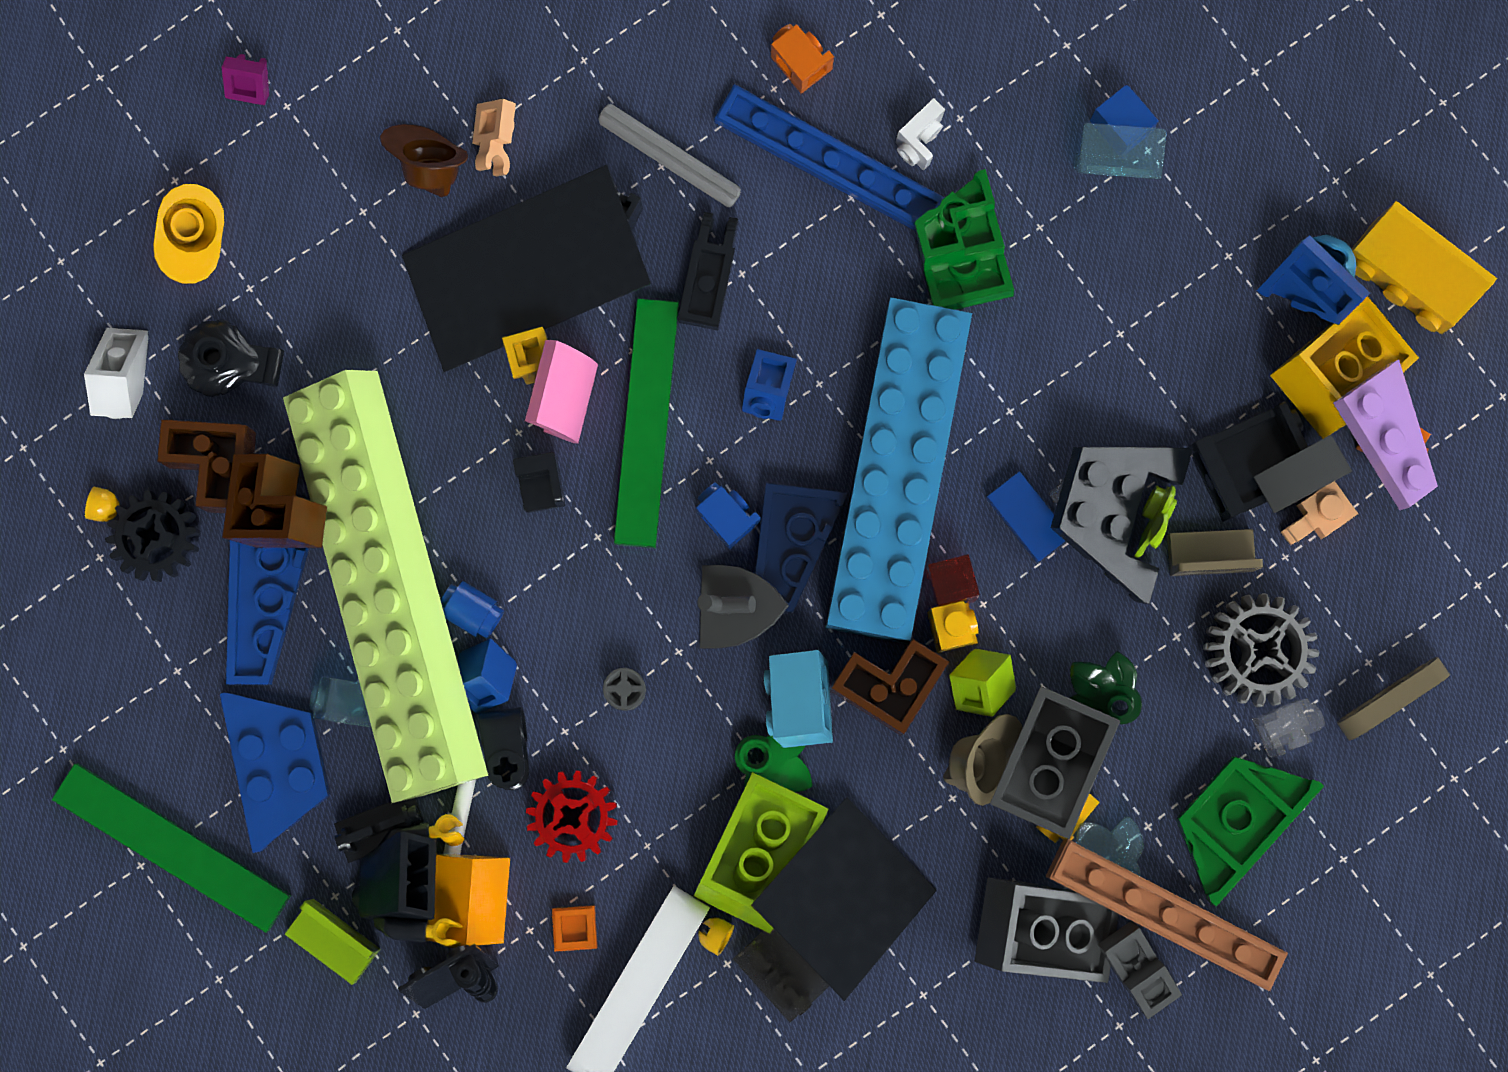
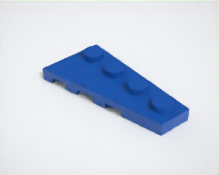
[226,540,309,685]

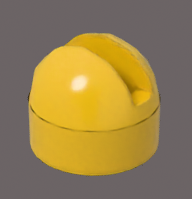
[85,486,119,522]
[698,917,734,956]

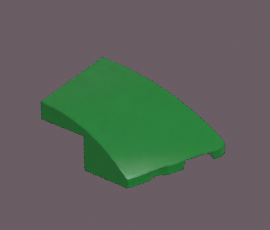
[915,169,1014,310]

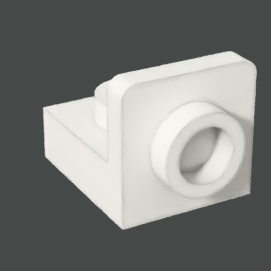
[895,98,945,170]

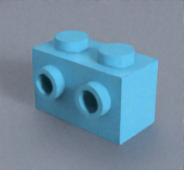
[764,650,833,748]

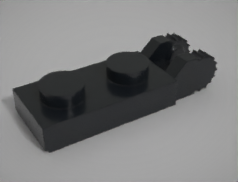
[678,212,739,331]

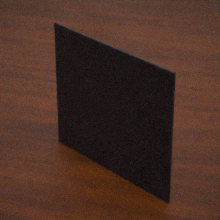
[751,797,937,1001]

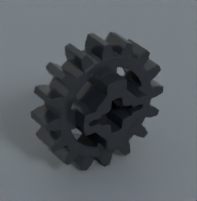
[105,490,201,582]

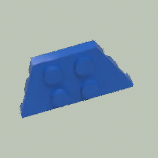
[220,692,330,853]

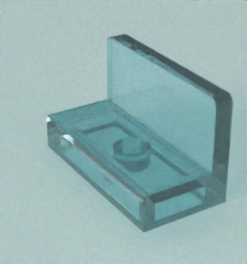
[1074,123,1167,179]

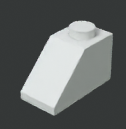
[84,328,149,419]

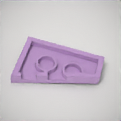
[1333,359,1438,510]

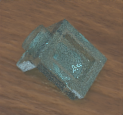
[310,677,372,728]

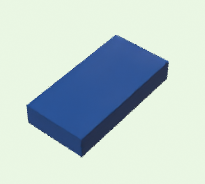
[986,471,1065,563]

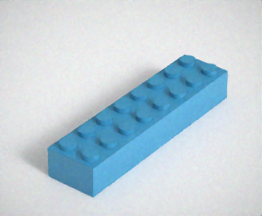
[825,297,972,644]

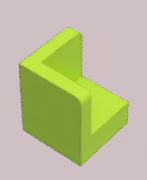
[949,649,1016,717]

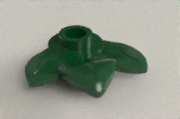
[1069,651,1142,724]

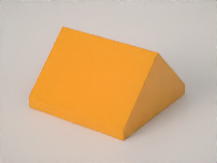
[427,853,510,946]

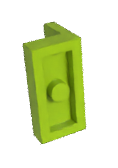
[285,899,381,985]

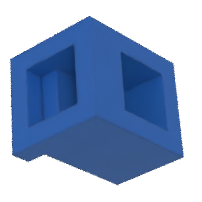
[696,482,761,550]

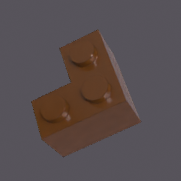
[157,420,256,513]
[222,454,327,548]
[830,639,949,736]

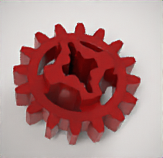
[526,771,619,863]

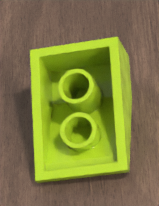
[693,772,829,934]

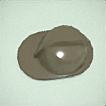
[943,714,1023,806]

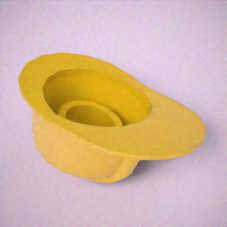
[153,184,224,284]

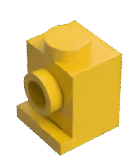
[502,327,548,385]
[927,601,979,653]

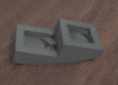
[1253,434,1352,513]
[1097,921,1182,1019]

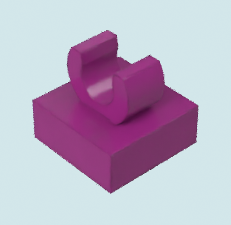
[221,54,269,105]

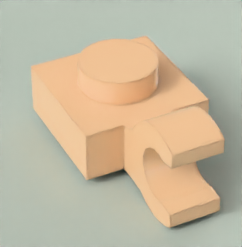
[472,99,516,177]
[1281,481,1358,545]

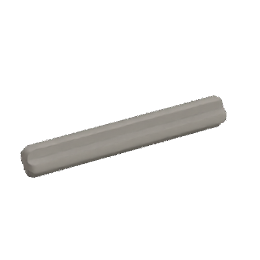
[598,104,741,207]

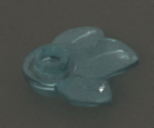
[1076,816,1144,876]

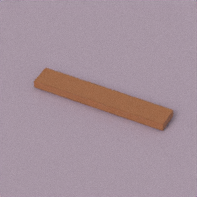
[1045,838,1288,991]

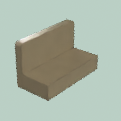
[1167,529,1263,576]

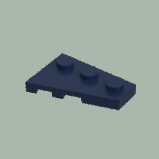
[755,483,848,613]

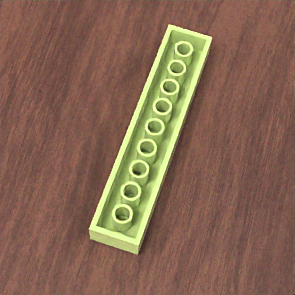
[283,370,488,803]

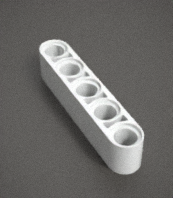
[566,886,710,1072]

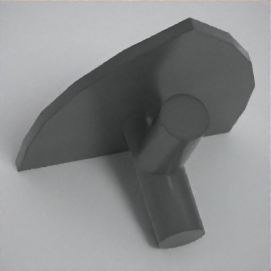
[697,565,789,649]

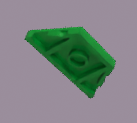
[1176,757,1324,907]

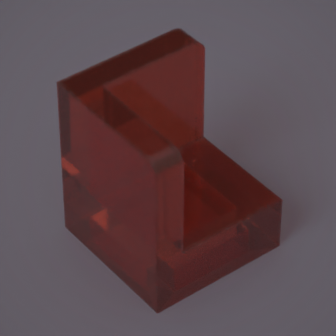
[925,554,980,607]

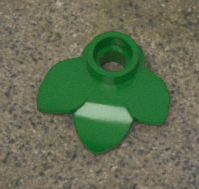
[735,735,812,792]

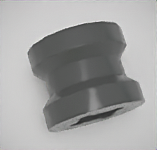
[603,668,646,711]

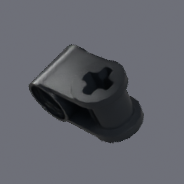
[479,707,530,790]

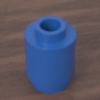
[440,581,505,639]

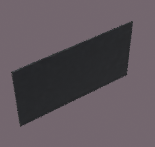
[402,165,651,372]

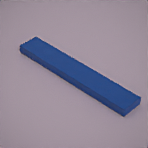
[714,84,945,231]

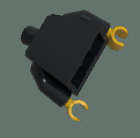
[352,814,464,948]

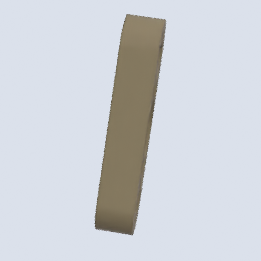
[1337,657,1450,741]

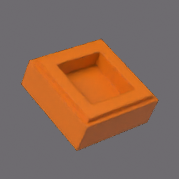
[552,905,598,952]

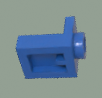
[742,349,797,421]

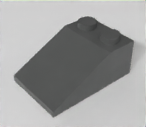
[990,686,1120,839]
[974,877,1119,983]

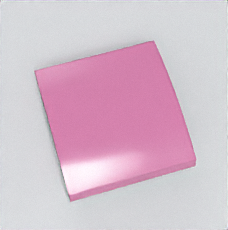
[525,340,598,443]

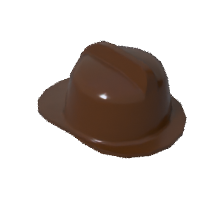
[380,124,468,197]

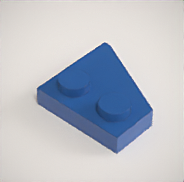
[1256,235,1370,325]

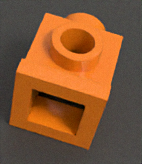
[771,24,834,94]

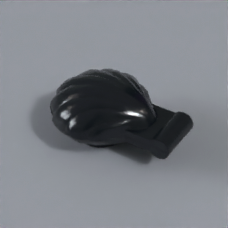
[178,320,284,397]

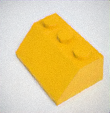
[1352,201,1498,334]

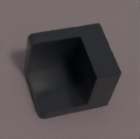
[513,452,566,513]

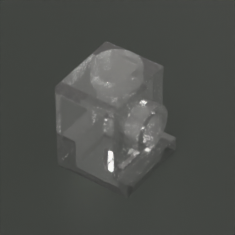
[1252,698,1325,757]

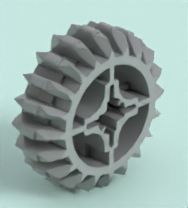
[1203,593,1320,707]

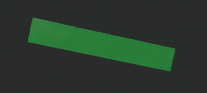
[614,299,679,548]
[52,764,292,933]

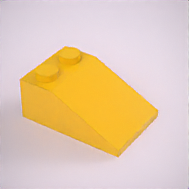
[1270,296,1419,439]

